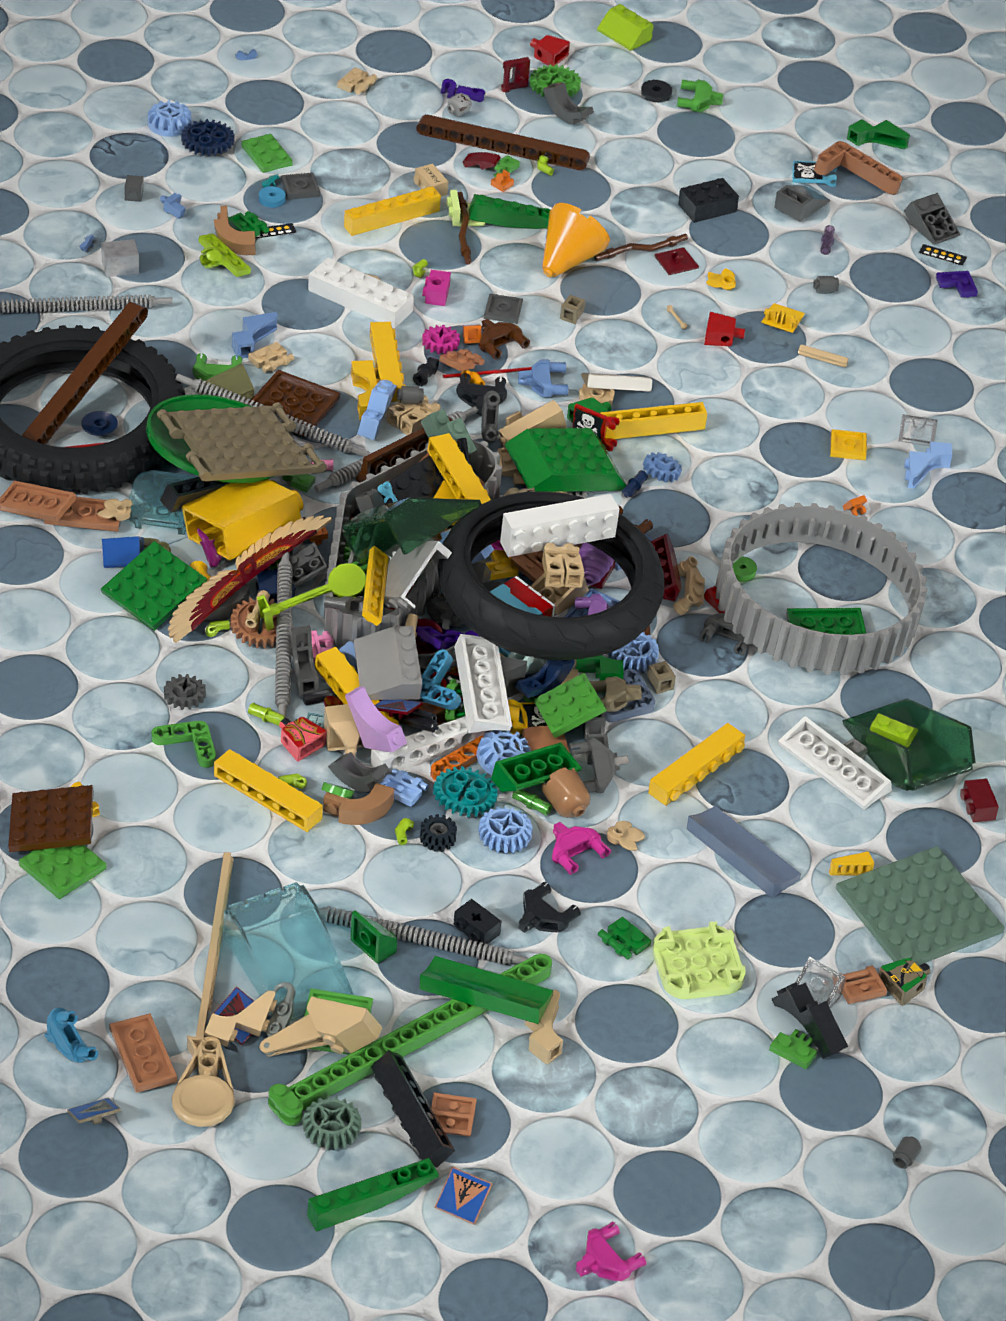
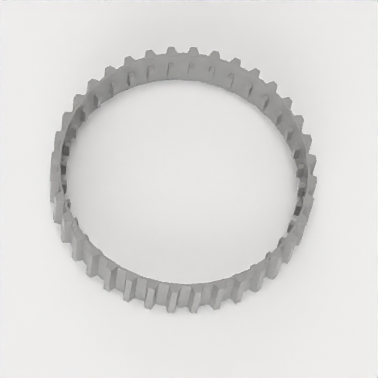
[715,503,928,675]

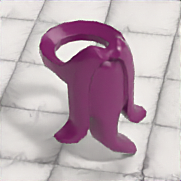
[197,528,222,568]

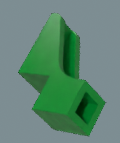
[847,119,910,149]
[575,655,624,681]

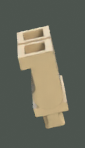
[387,395,441,435]
[542,543,584,587]

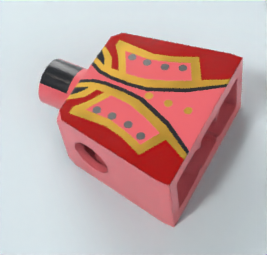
[279,717,327,762]

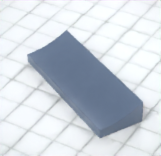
[687,806,801,898]

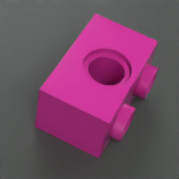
[422,269,451,306]

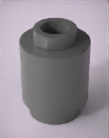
[813,276,839,293]
[397,386,424,404]
[892,1136,922,1169]

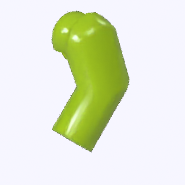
[537,155,554,176]
[278,773,307,789]

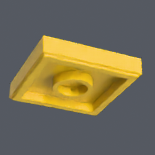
[830,429,867,460]

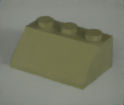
[201,364,254,401]

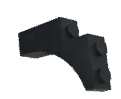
[771,982,849,1059]

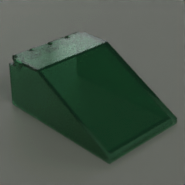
[343,498,482,566]
[842,698,976,791]

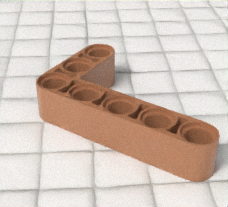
[814,141,903,195]

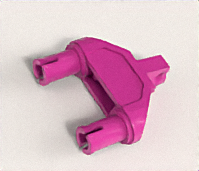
[552,822,611,875]
[576,1221,646,1281]

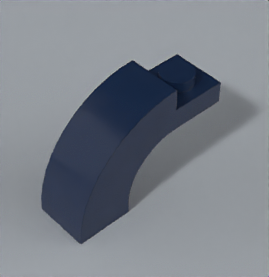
[515,660,575,698]

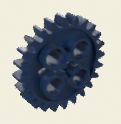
[181,119,235,157]

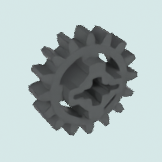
[164,674,206,710]

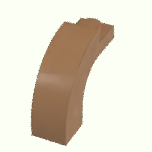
[214,206,256,255]
[323,783,395,825]

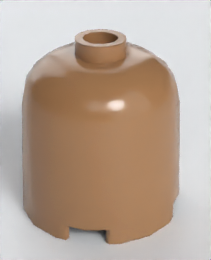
[541,767,590,818]

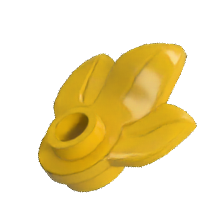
[706,268,736,290]

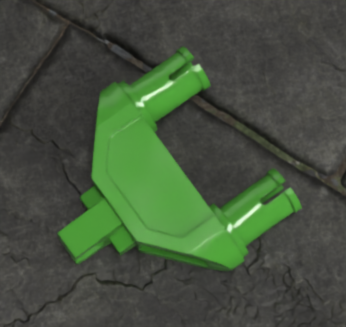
[677,79,724,112]
[192,353,243,382]

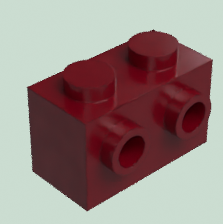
[960,778,999,822]

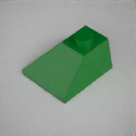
[350,910,397,964]

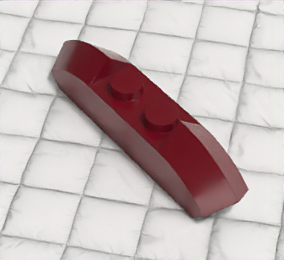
[650,533,681,602]

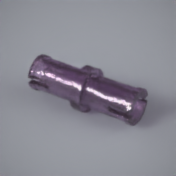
[820,225,835,255]

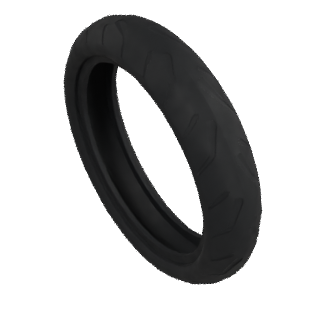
[438,491,664,660]

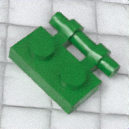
[228,211,270,237]
[598,916,651,960]

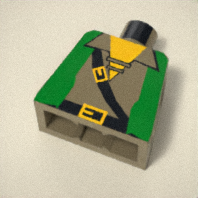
[879,958,931,1006]

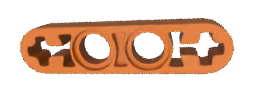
[430,736,484,780]

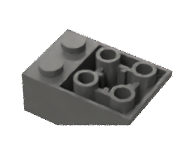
[774,185,830,222]
[904,192,961,245]

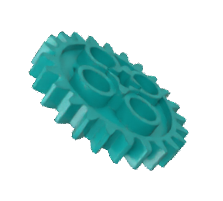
[433,766,498,818]

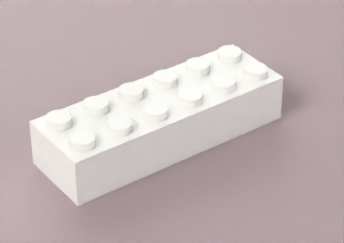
[308,257,414,328]
[500,494,619,557]

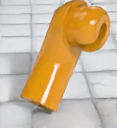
[461,370,485,385]

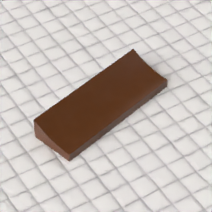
[355,417,452,483]

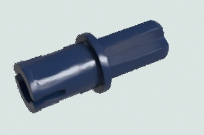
[622,470,648,498]

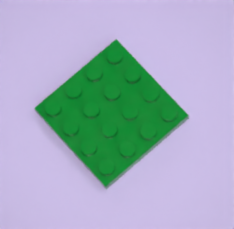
[101,541,207,631]
[786,608,867,635]

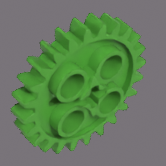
[529,64,581,97]

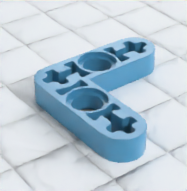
[419,649,461,710]

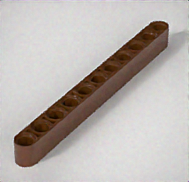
[416,114,590,170]
[22,302,148,444]

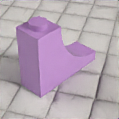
[345,686,407,752]

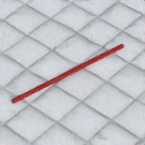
[443,367,532,378]

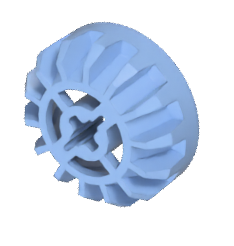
[148,100,192,137]
[476,730,531,775]

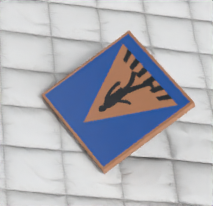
[435,1166,493,1225]

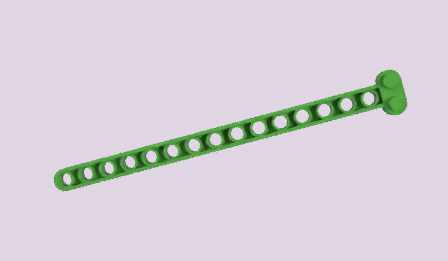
[268,954,552,1126]

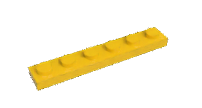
[362,546,389,626]

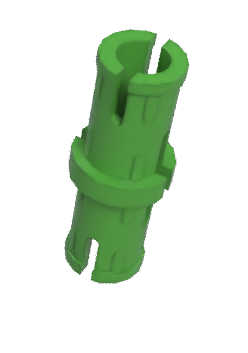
[512,789,552,816]

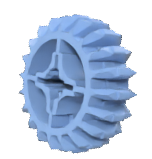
[608,632,659,673]
[478,805,533,855]

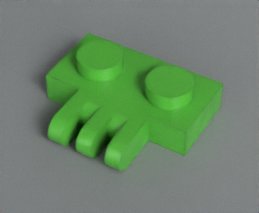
[769,1029,817,1069]

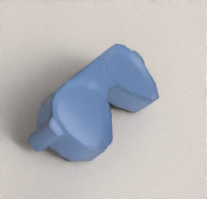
[235,49,258,60]
[79,234,95,252]

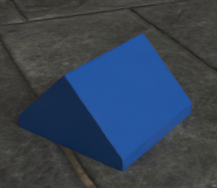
[102,536,145,568]

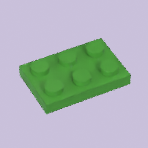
[242,134,293,173]

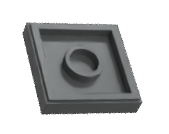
[281,172,320,200]
[484,293,523,324]

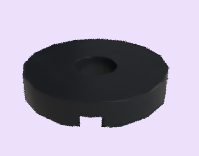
[641,79,672,103]

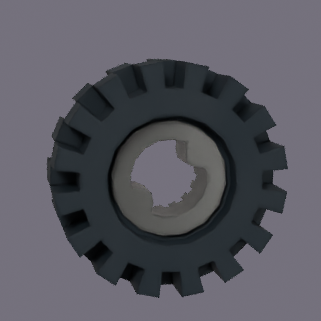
[420,814,457,852]

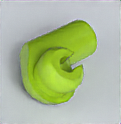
[412,259,428,278]
[205,620,230,637]
[395,818,414,845]

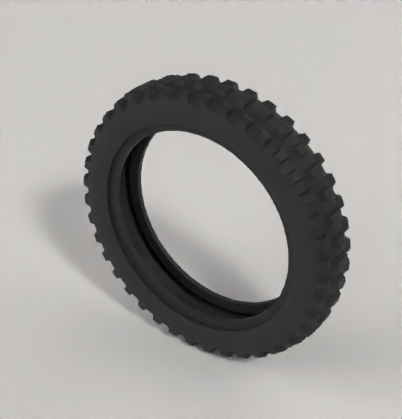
[0,325,185,494]

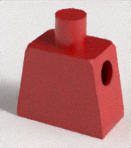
[530,35,570,67]
[704,312,745,346]

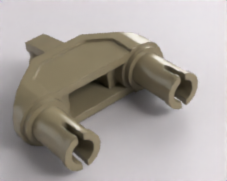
[590,676,642,712]

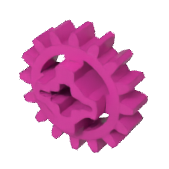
[422,325,460,355]

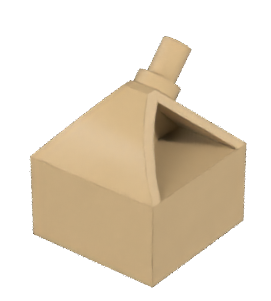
[324,704,364,758]

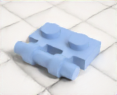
[380,768,429,807]

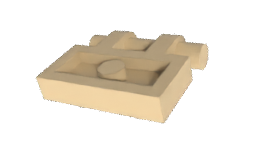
[337,68,377,94]
[248,342,294,372]

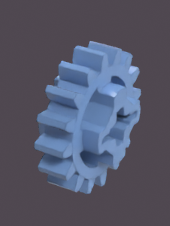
[643,452,682,483]

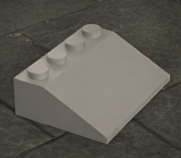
[353,626,422,700]

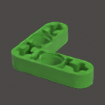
[151,721,216,768]

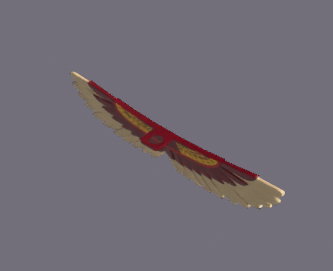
[168,515,332,643]

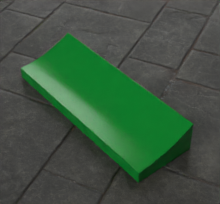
[419,956,553,1024]

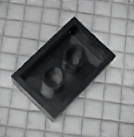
[678,178,739,223]

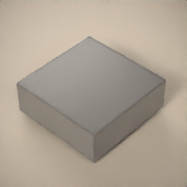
[843,738,867,757]

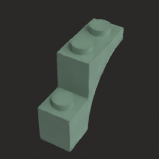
[421,409,477,454]

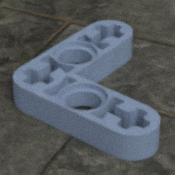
[605,669,655,722]

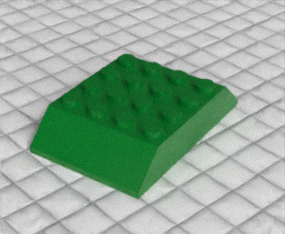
[505,428,627,492]

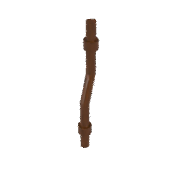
[457,192,472,264]
[594,233,688,261]

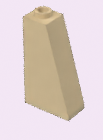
[499,400,567,448]

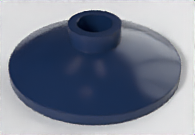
[81,411,118,436]

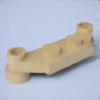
[673,556,705,615]

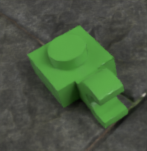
[493,155,520,177]
[282,474,316,493]

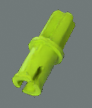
[248,702,285,726]

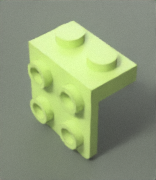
[447,190,485,227]

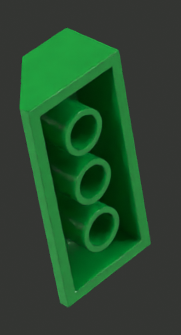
[491,742,582,792]

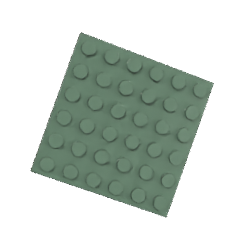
[836,846,1005,966]

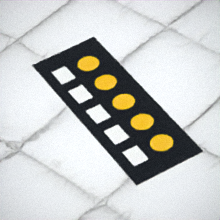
[255,223,297,239]
[919,244,967,266]

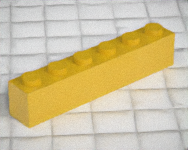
[344,186,441,236]
[369,321,406,402]
[600,402,707,439]
[427,433,491,513]
[315,646,399,725]
[648,723,745,806]
[214,749,323,832]

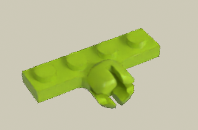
[198,233,251,277]

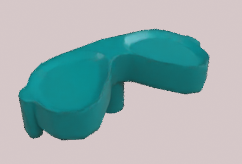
[261,174,280,188]

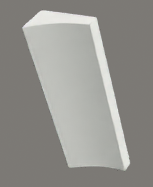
[454,634,512,734]
[778,716,892,810]

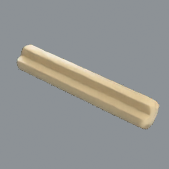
[798,345,848,367]

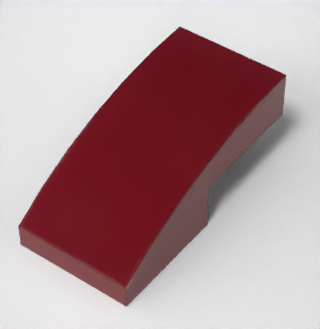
[463,152,501,170]

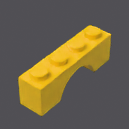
[351,360,379,420]

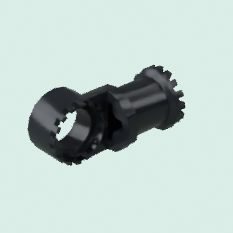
[412,357,439,387]

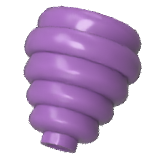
[579,543,614,585]

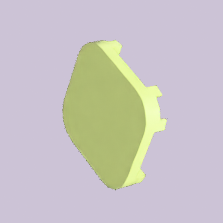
[653,921,746,999]

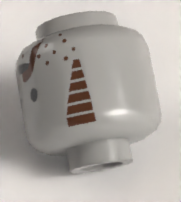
[447,93,472,117]

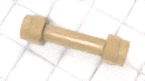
[245,590,270,628]

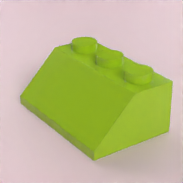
[597,4,654,51]

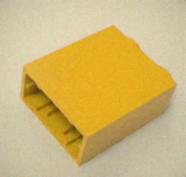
[182,479,304,560]

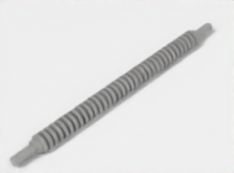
[0,295,173,313]
[175,374,370,457]
[314,406,478,493]
[275,552,293,718]
[301,904,529,965]

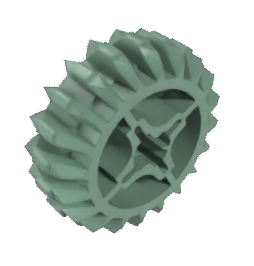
[302,1096,361,1150]

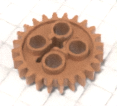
[230,598,292,649]

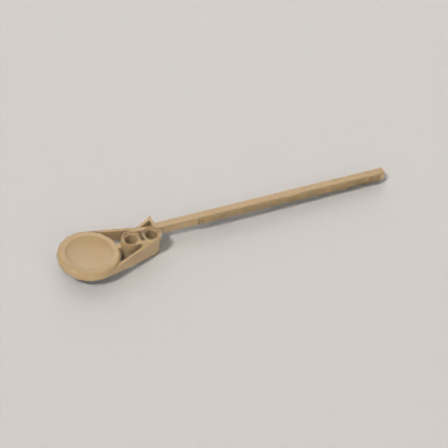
[172,852,235,1127]

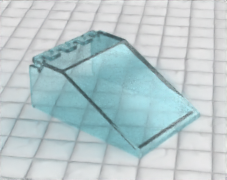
[224,882,354,1021]

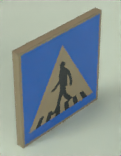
[67,1097,121,1125]

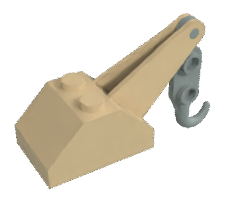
[260,982,382,1057]

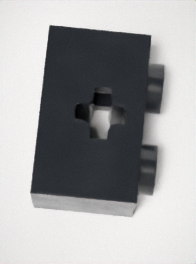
[453,899,502,947]

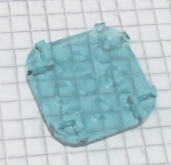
[127,470,196,535]

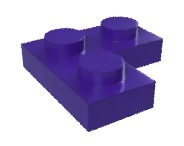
[936,270,978,298]
[416,626,459,651]

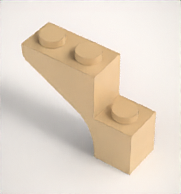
[525,989,563,1065]
[204,991,278,1047]

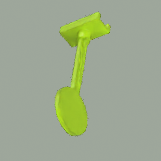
[257,563,366,631]

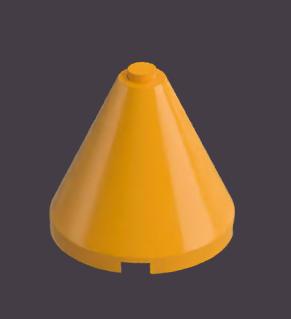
[542,203,610,277]

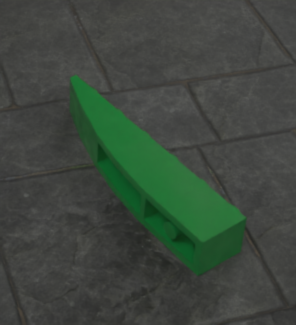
[469,194,550,229]
[307,1158,439,1232]

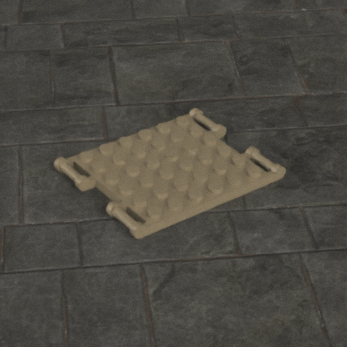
[157,402,327,481]

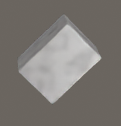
[101,239,139,277]

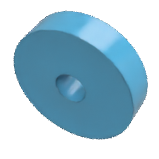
[259,186,285,208]

